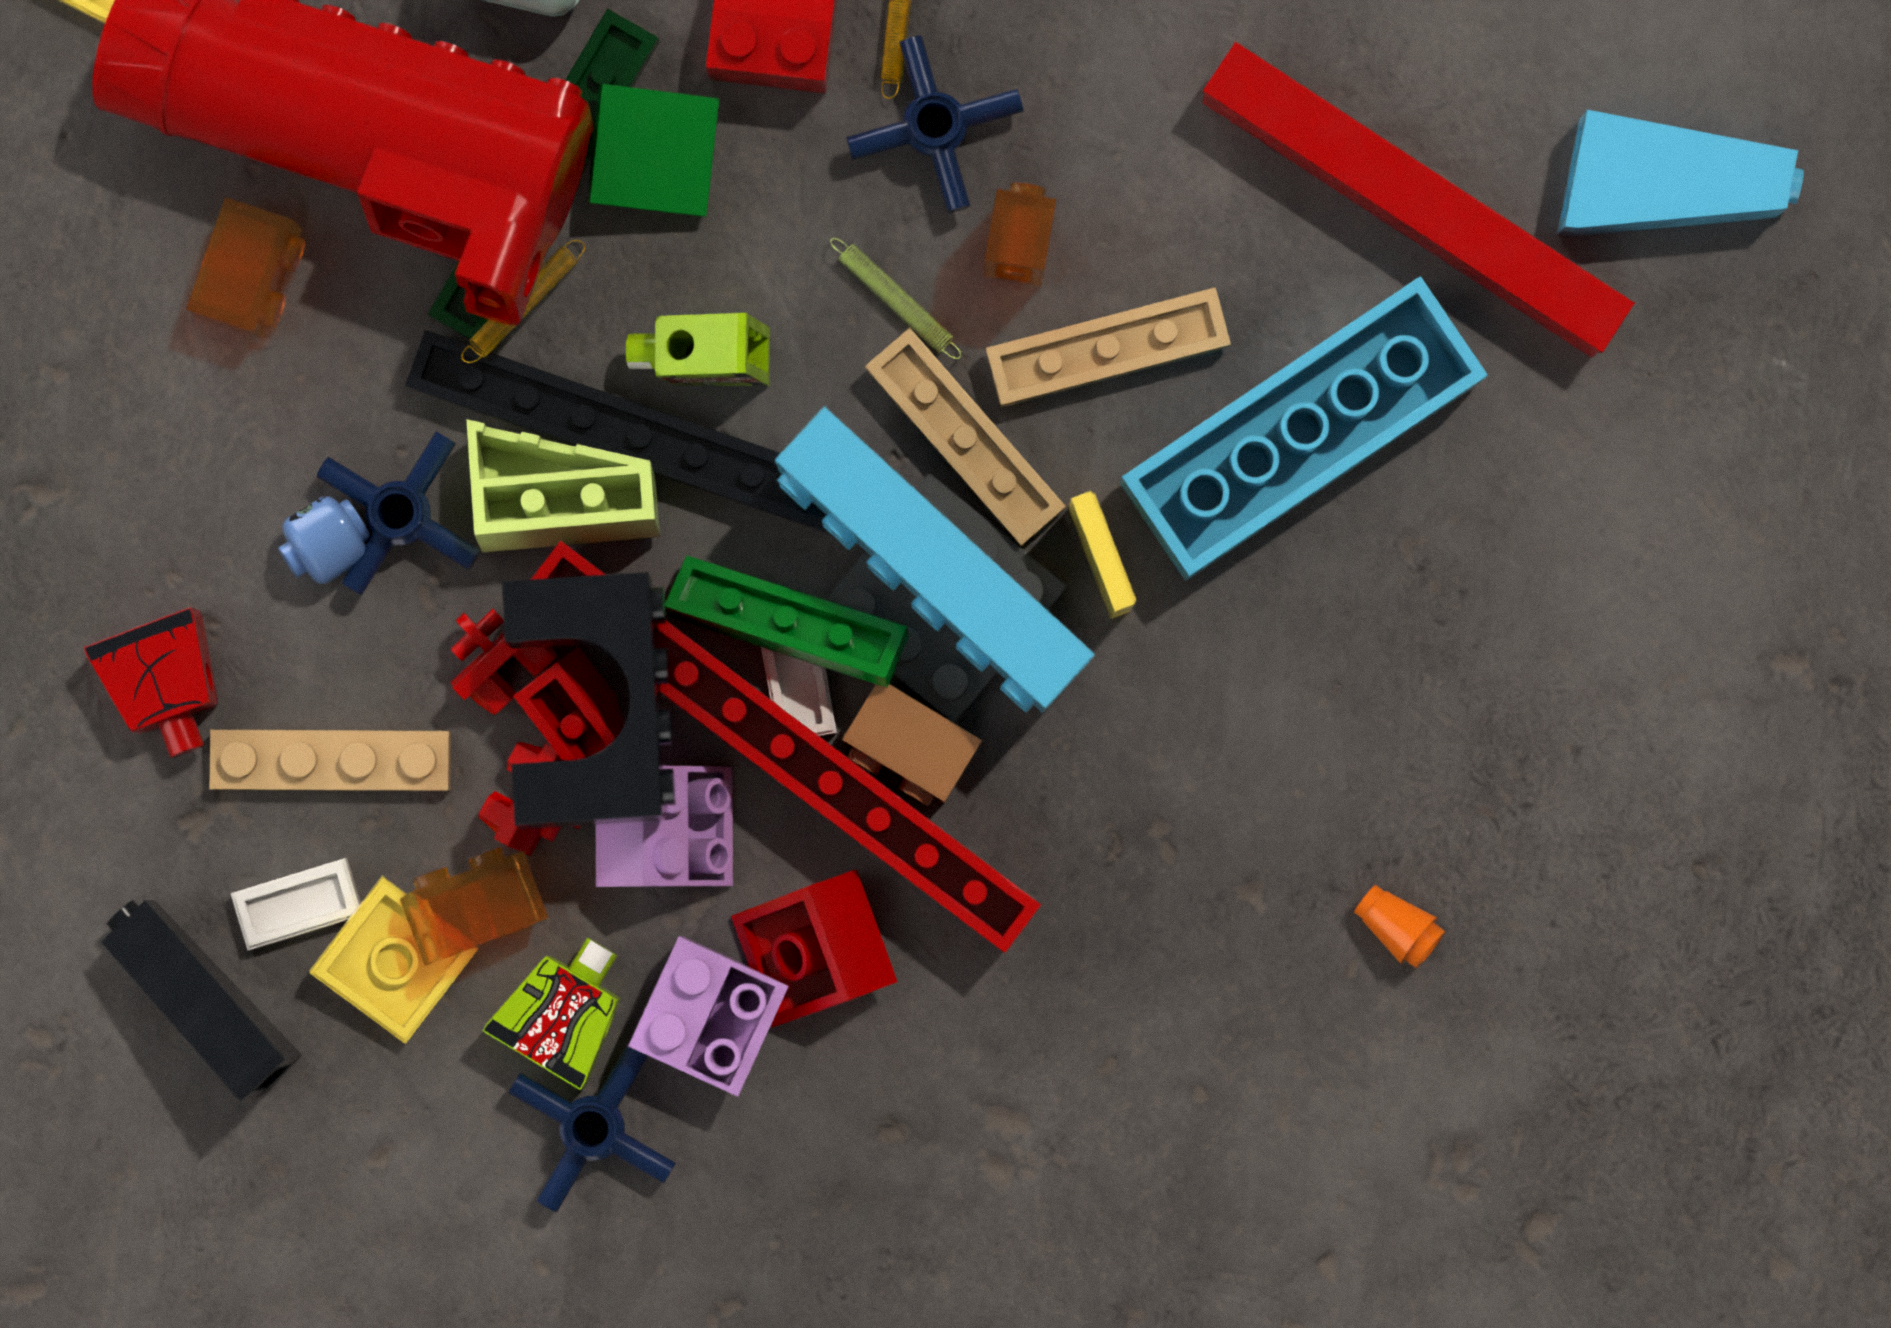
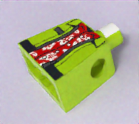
[626,313,770,386]
[483,937,621,1090]

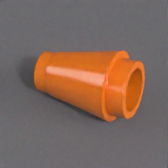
[1354,885,1446,969]

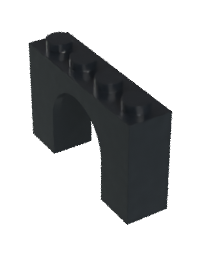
[502,572,676,829]

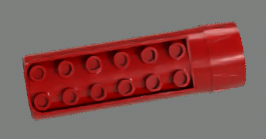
[92,0,594,325]

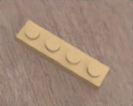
[986,287,1231,408]
[865,328,1066,547]
[209,730,451,791]

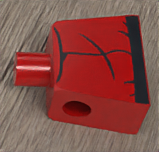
[83,607,218,758]

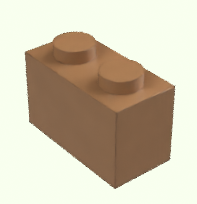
[842,684,982,806]

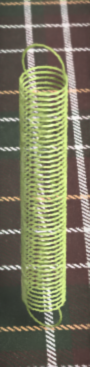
[831,238,961,359]

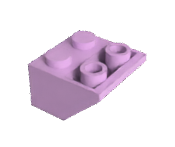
[596,765,733,887]
[628,936,789,1097]

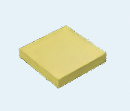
[1068,491,1136,619]
[309,875,478,1044]

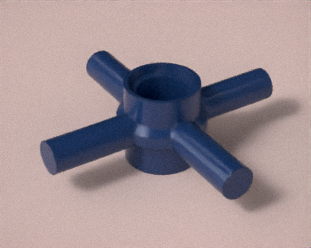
[846,36,1024,213]
[316,431,481,595]
[509,1044,676,1212]

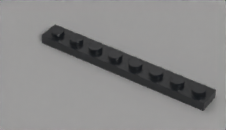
[405,330,831,535]

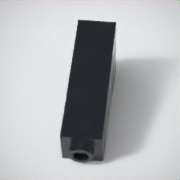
[101,900,302,1101]

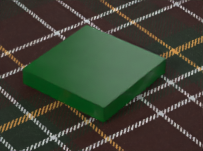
[587,84,719,217]

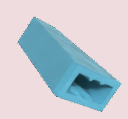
[1557,110,1804,237]

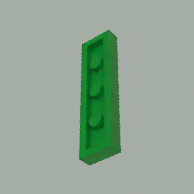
[665,555,909,688]

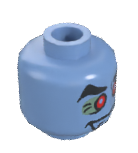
[278,496,370,584]

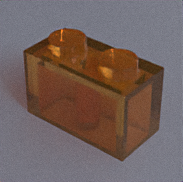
[984,183,1056,286]
[186,197,305,340]
[400,847,549,966]

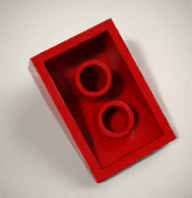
[706,0,837,93]

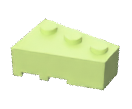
[466,419,660,553]

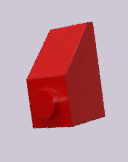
[513,647,625,761]

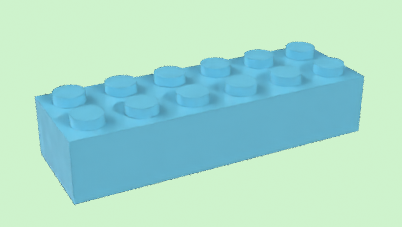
[1119,276,1488,581]
[775,406,1095,713]

